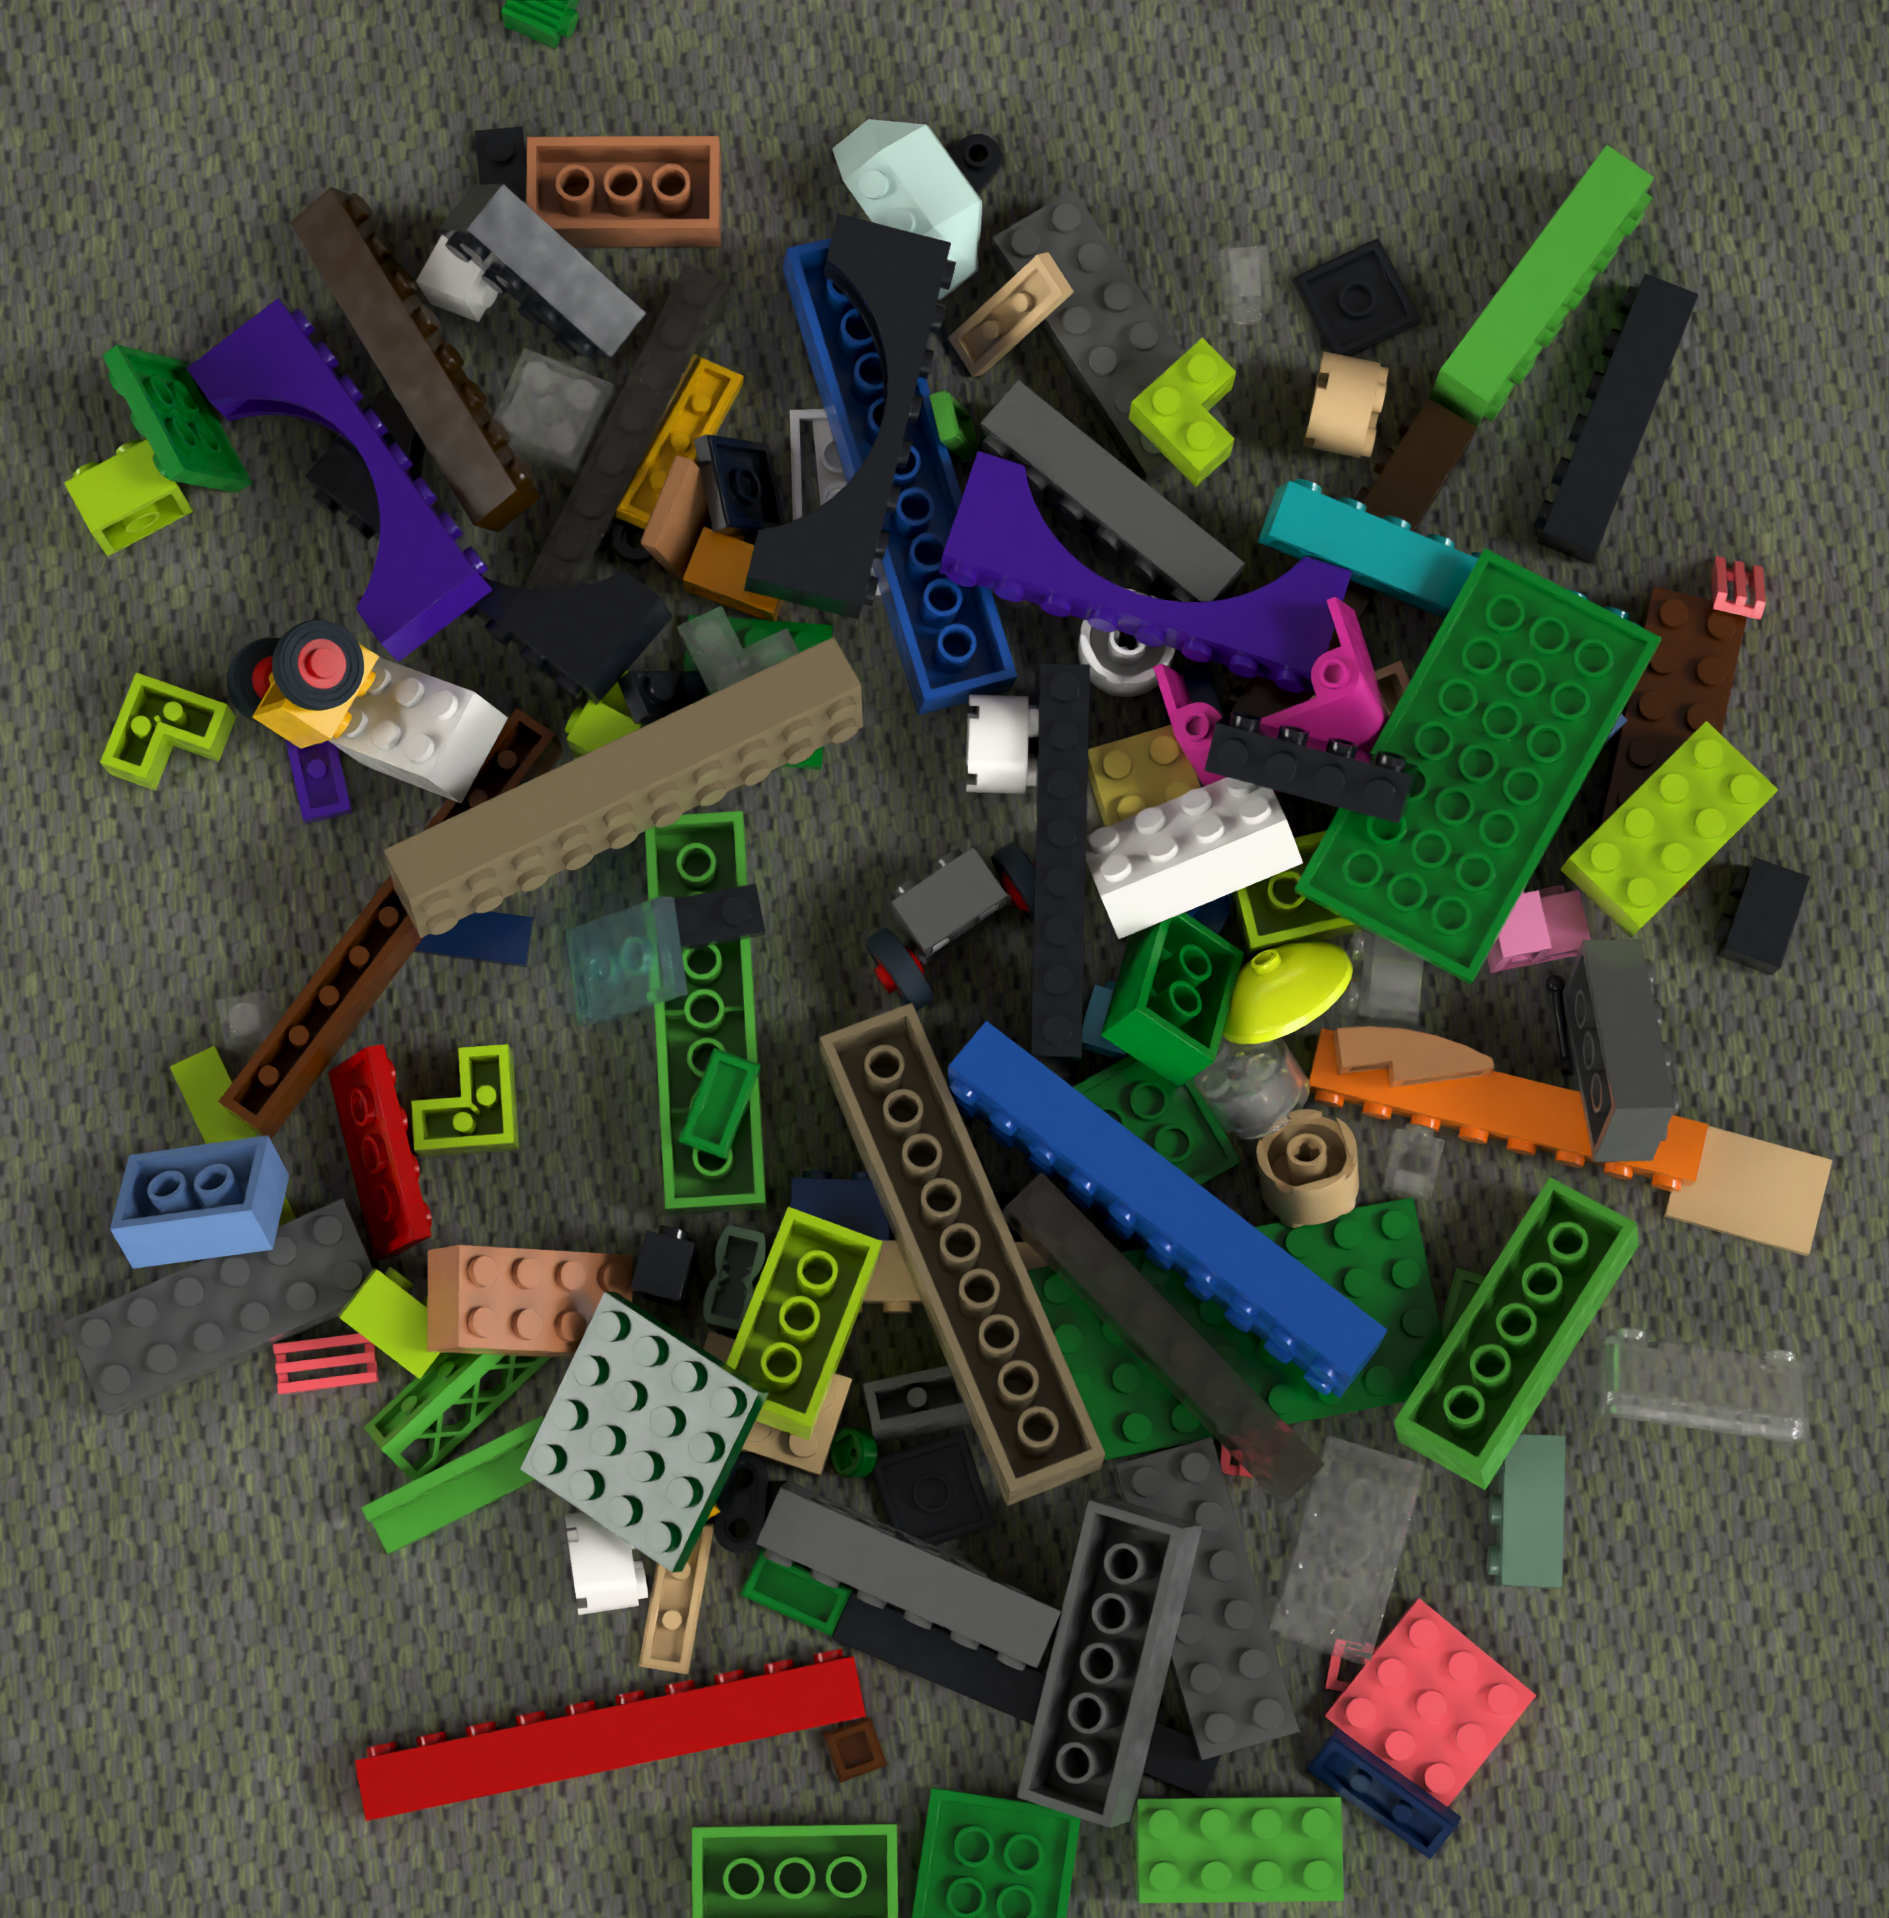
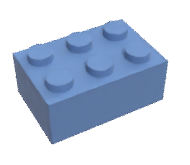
[110,1135,290,1269]

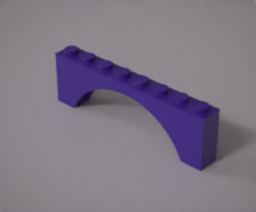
[186,298,493,662]
[939,451,1352,693]

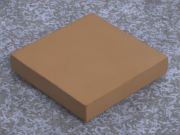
[640,455,712,580]

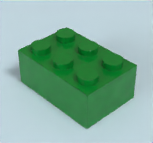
[1101,912,1244,1087]

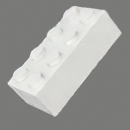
[1086,777,1303,939]

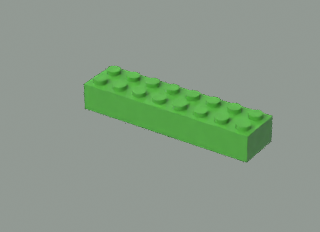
[645,811,767,1215]

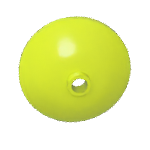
[1222,941,1353,1044]

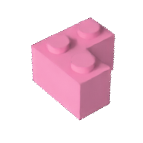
[1487,885,1591,973]

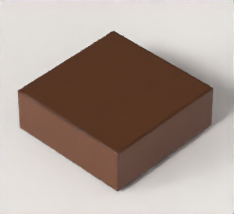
[823,1717,887,1783]

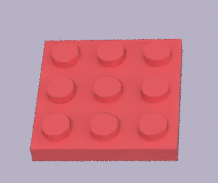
[1323,1598,1537,1807]

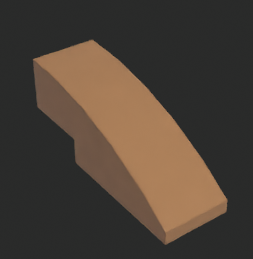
[1333,1026,1494,1088]

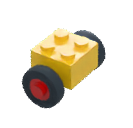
[227,620,379,749]

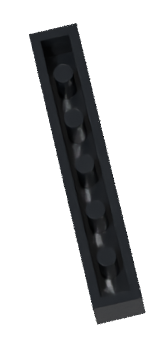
[1533,273,1699,564]

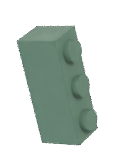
[1487,1434,1566,1589]

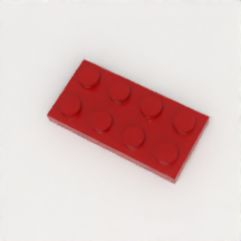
[328,1044,432,1262]

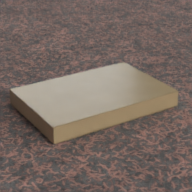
[1663,1126,1832,1256]

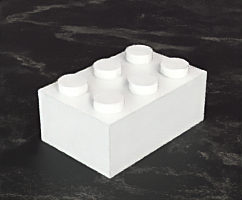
[328,657,508,803]

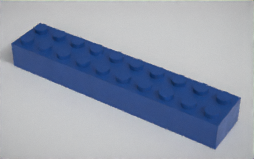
[782,238,1018,715]
[947,1021,1387,1398]

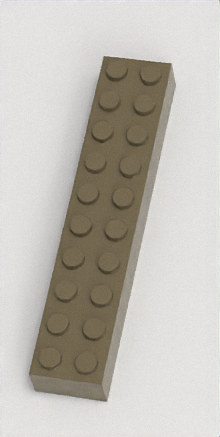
[383,637,863,938]
[819,1003,1105,1506]

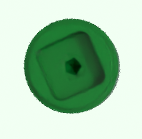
[831,1428,877,1478]

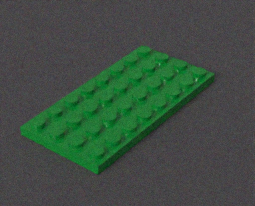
[1295,548,1662,985]
[1027,1197,1444,1461]

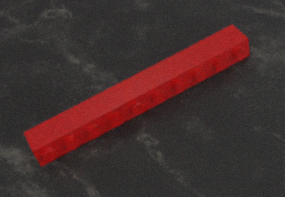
[355,1649,866,1821]

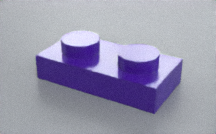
[285,739,353,824]

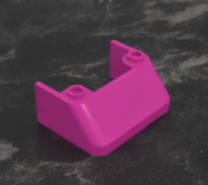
[1153,597,1390,794]

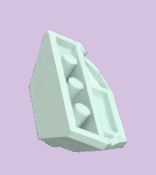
[832,119,982,300]

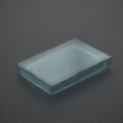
[566,896,688,1026]

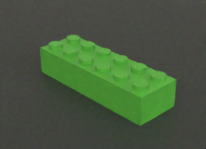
[1429,145,1654,427]
[1394,1177,1639,1490]

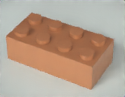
[526,136,722,248]
[427,1245,632,1358]

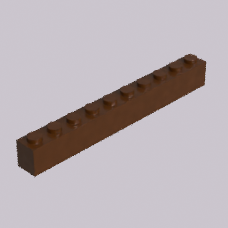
[218,708,564,1140]

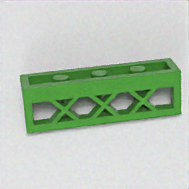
[363,1353,551,1481]
[361,1415,545,1555]

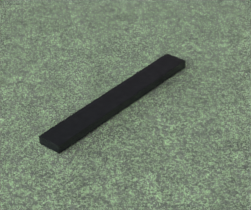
[832,1592,1221,1797]

